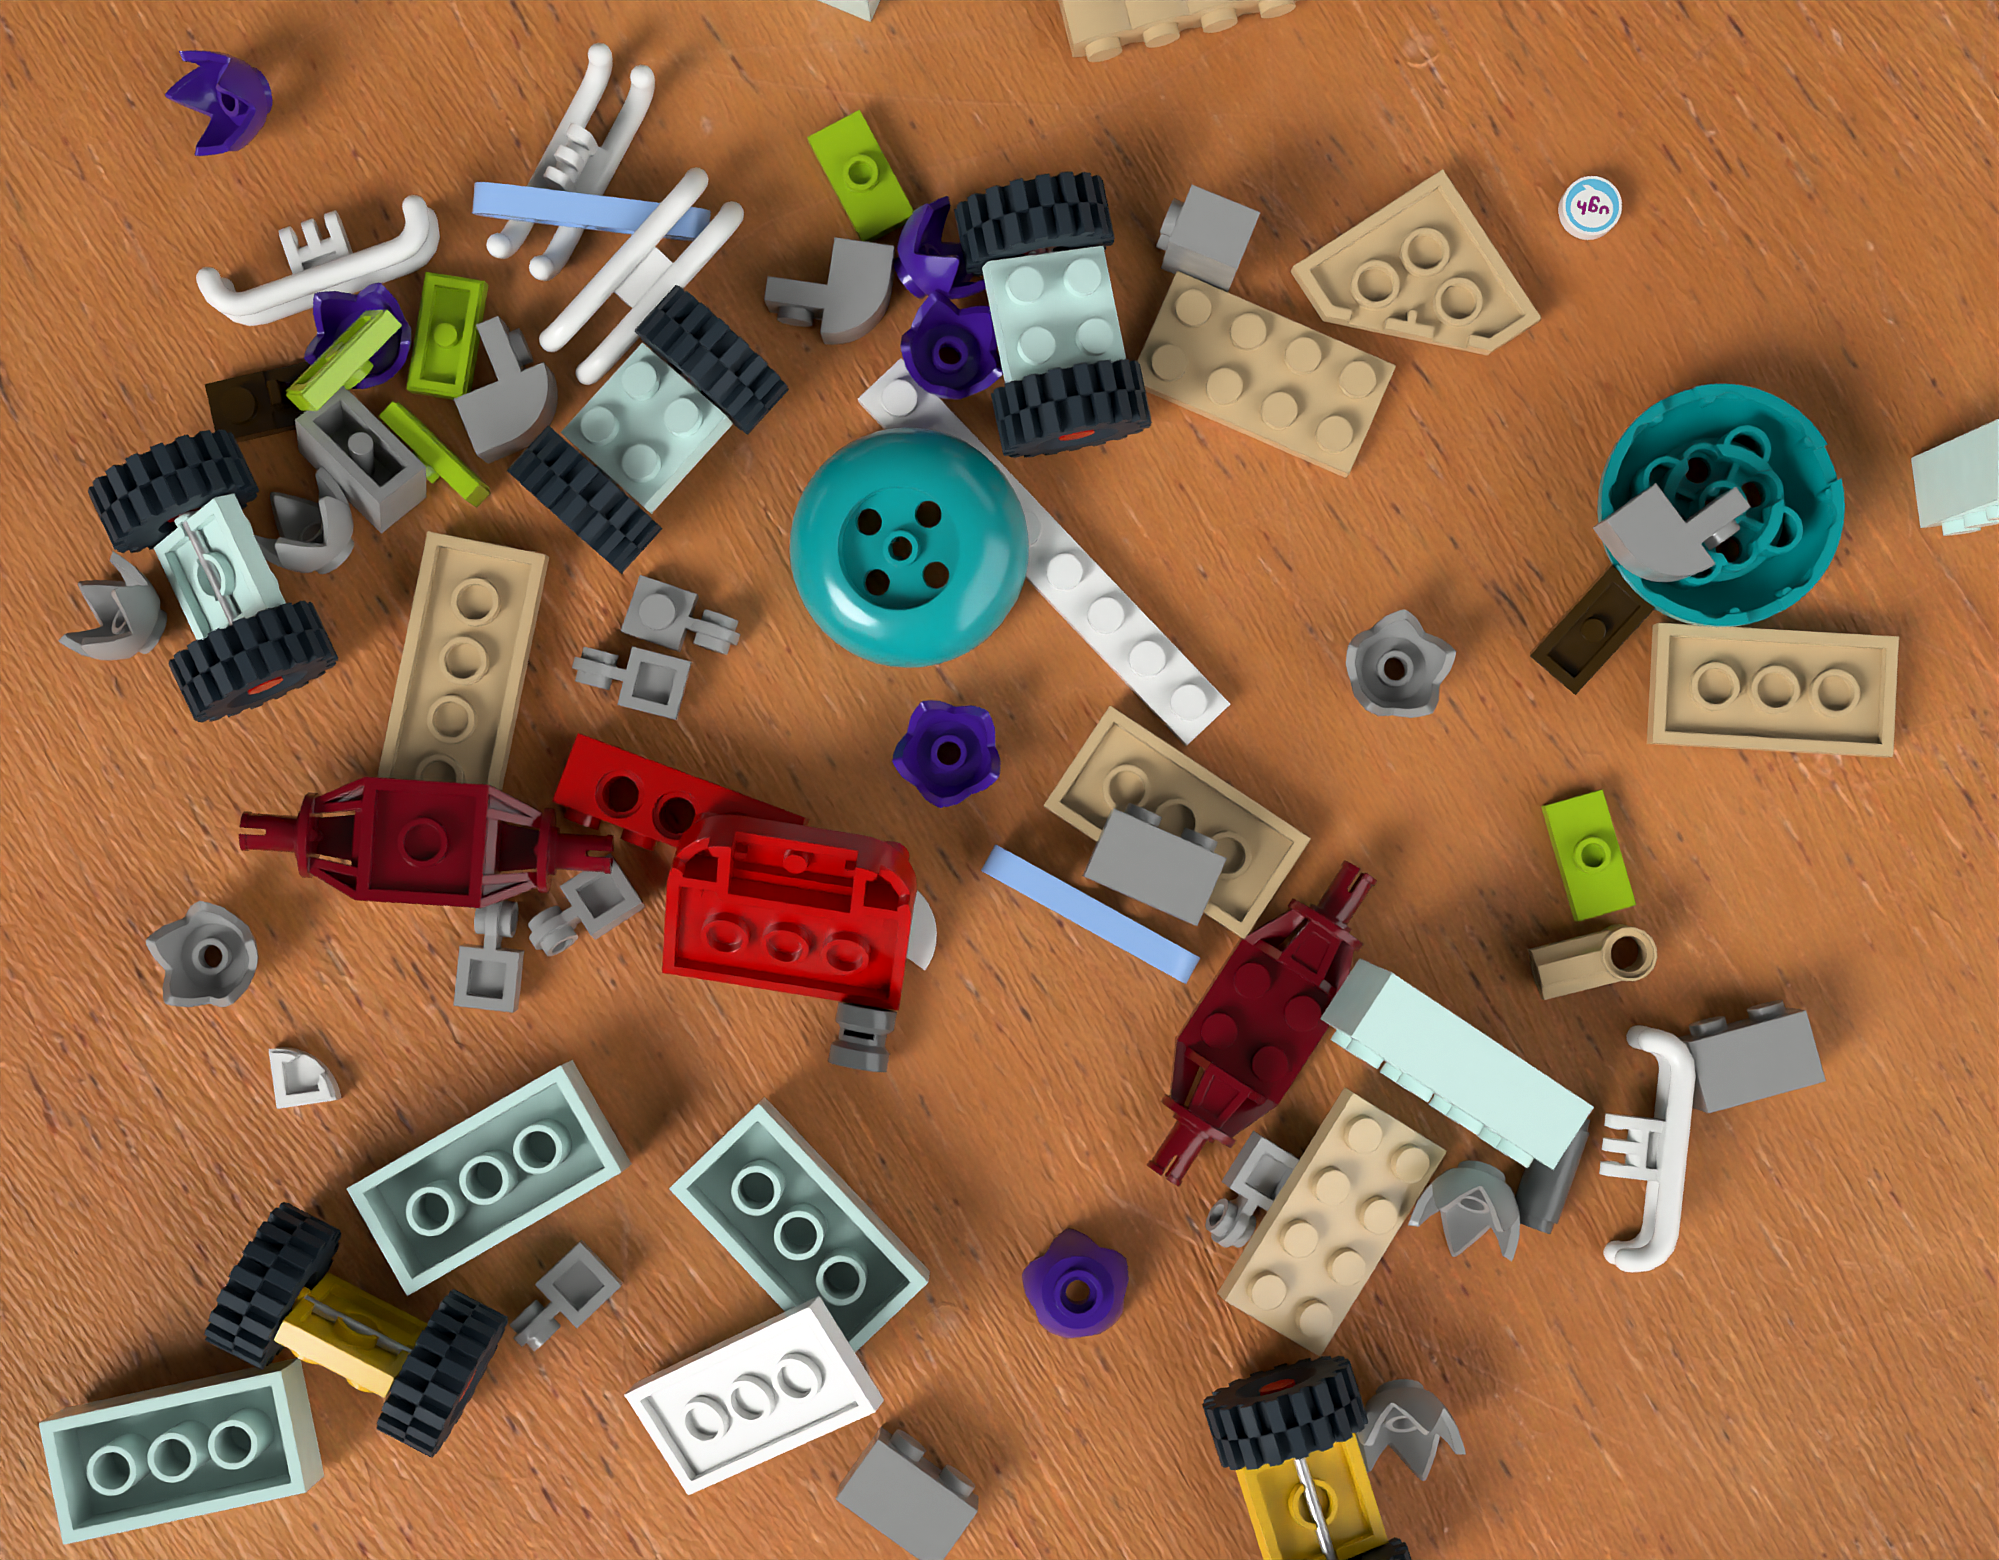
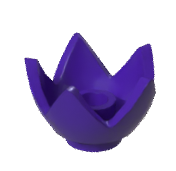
[165,50,273,156]
[894,196,986,300]
[304,283,411,389]
[900,291,1003,400]
[892,700,1001,808]
[1022,1228,1129,1338]

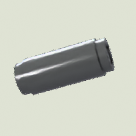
[1515,1119,1591,1234]

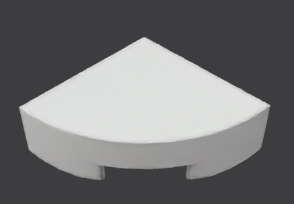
[907,890,937,970]
[268,1047,341,1109]

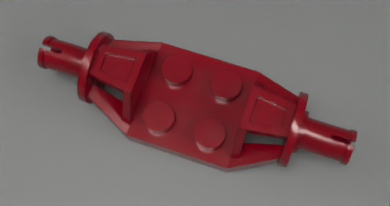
[239,777,614,908]
[1147,860,1377,1187]

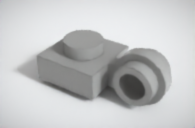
[621,575,740,655]
[572,646,692,720]
[528,853,646,956]
[453,899,524,1013]
[1205,1130,1300,1248]
[510,1240,623,1351]

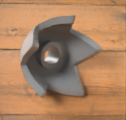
[254,466,354,574]
[58,551,167,661]
[1346,609,1456,718]
[146,901,258,1007]
[1408,1160,1520,1261]
[1356,1379,1466,1481]

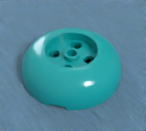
[1597,384,1845,628]
[789,427,1029,668]

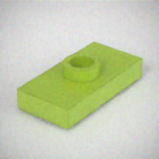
[807,110,914,243]
[406,272,489,400]
[286,309,402,411]
[378,401,491,508]
[1541,789,1636,921]

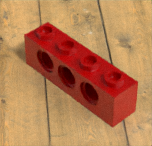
[552,733,810,851]

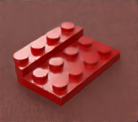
[662,812,917,1011]

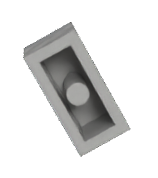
[1156,185,1260,292]
[295,386,426,534]
[1082,803,1227,926]
[1678,1000,1826,1113]
[835,1427,978,1560]

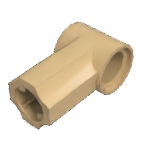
[1528,924,1657,1000]

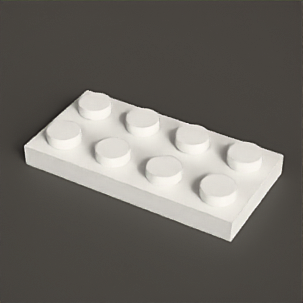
[624,1296,884,1495]

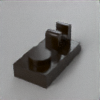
[205,362,311,443]
[1530,564,1655,695]

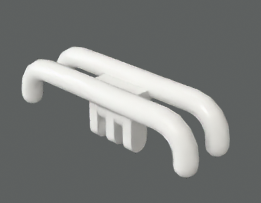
[486,42,655,281]
[539,167,744,385]
[196,195,440,326]
[1599,1025,1696,1273]

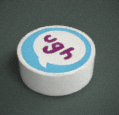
[1558,176,1622,240]

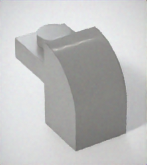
[764,237,896,345]
[454,316,558,464]
[1593,484,1751,582]

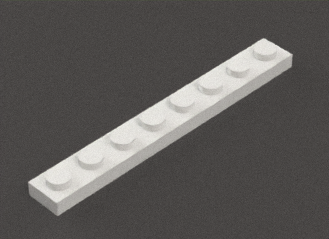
[858,358,1230,746]

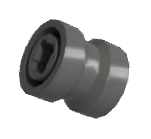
[828,1002,897,1072]

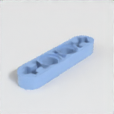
[472,182,711,241]
[981,844,1200,984]

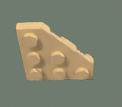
[1290,169,1542,356]

